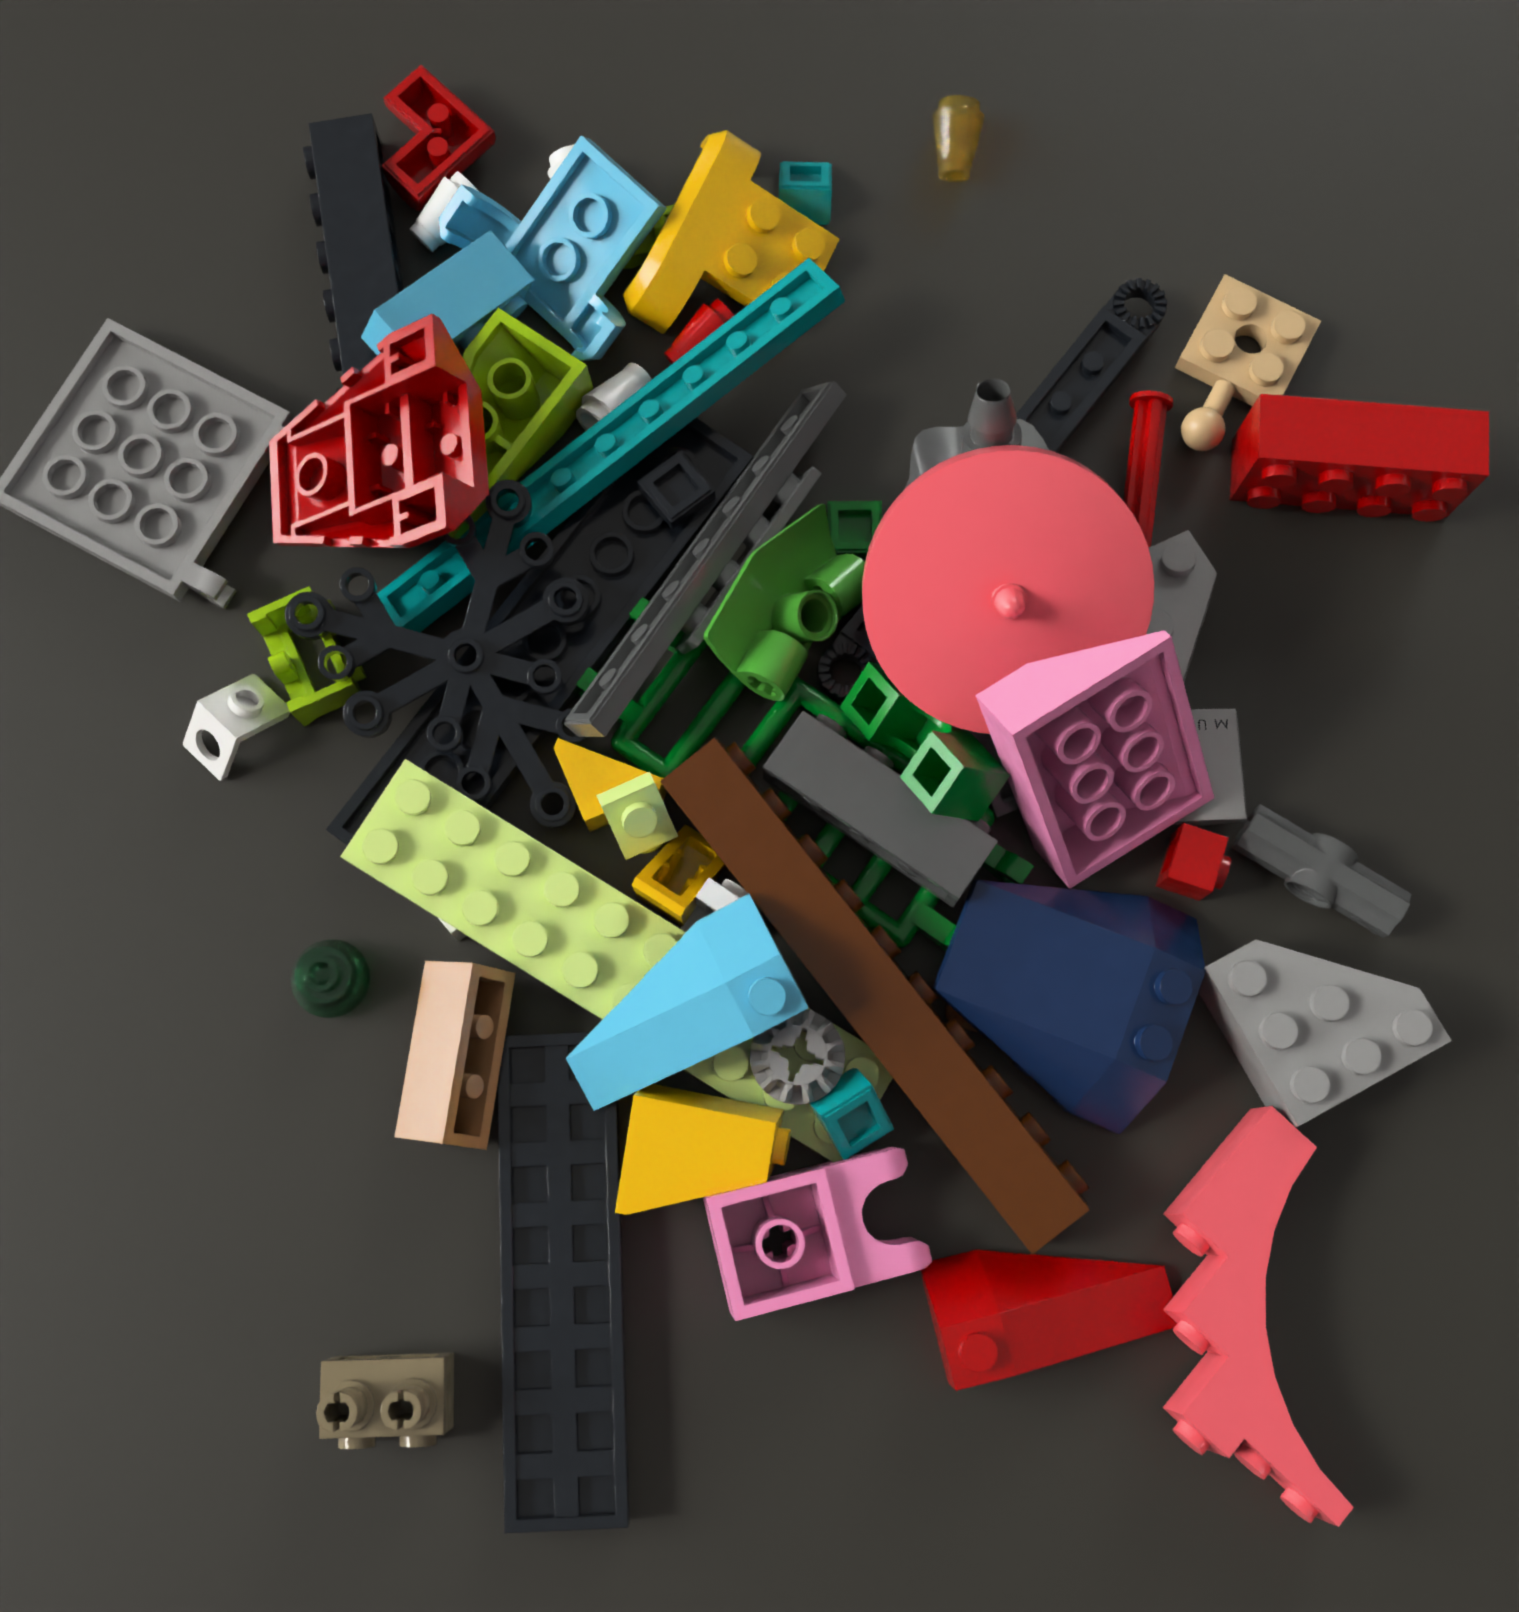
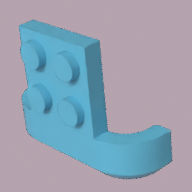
[439,135,667,361]

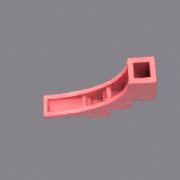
[1163,1106,1354,1527]

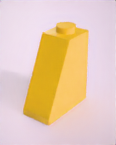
[615,1084,791,1215]

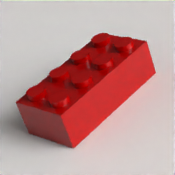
[1230,394,1489,522]

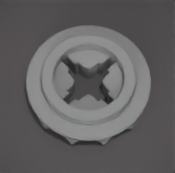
[750,1009,845,1105]

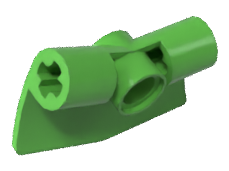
[703,504,865,701]

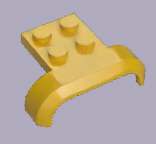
[623,130,840,334]

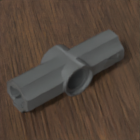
[1232,804,1412,938]

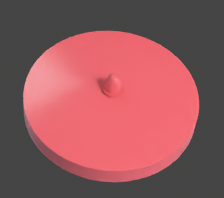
[862,445,1154,734]

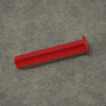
[1123,390,1173,548]

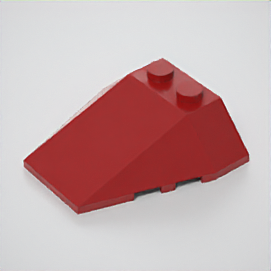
[269,314,489,548]

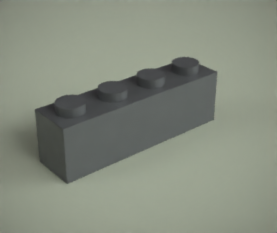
[763,711,998,907]

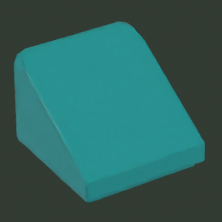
[779,161,832,225]
[809,1068,894,1160]

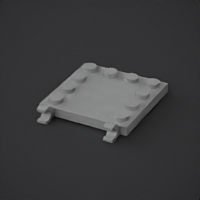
[0,318,294,609]

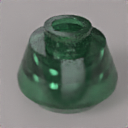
[291,939,370,1018]

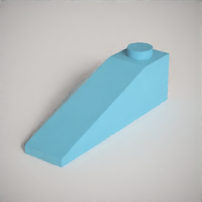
[566,893,808,1111]

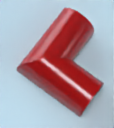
[381,65,496,211]

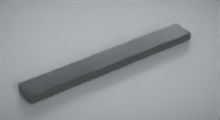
[564,381,847,737]

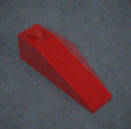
[920,1249,1177,1391]

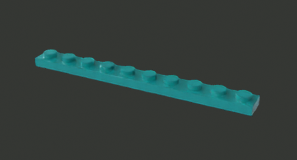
[377,258,845,632]

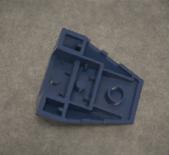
[932,880,1206,1134]

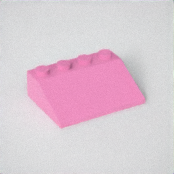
[975,630,1214,889]

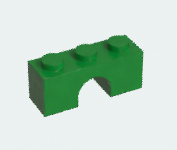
[840,662,1010,821]

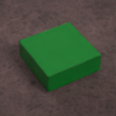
[827,501,882,559]

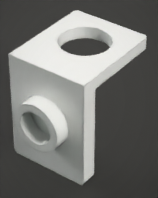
[183,674,290,781]

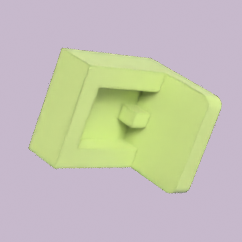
[596,772,678,860]

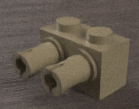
[316,1352,454,1449]

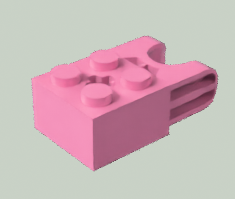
[703,1147,932,1321]

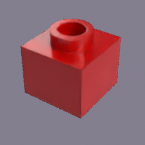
[1156,823,1231,901]

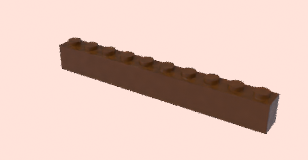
[660,737,1090,1255]

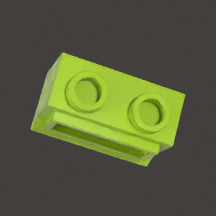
[247,586,366,727]

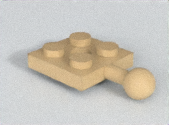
[1175,274,1321,451]

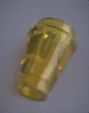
[932,95,985,182]

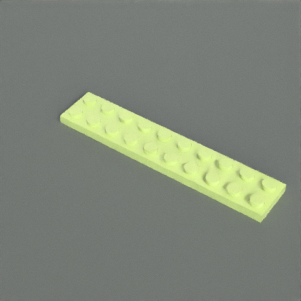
[340,759,893,1162]

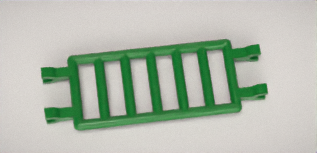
[575,597,1034,952]

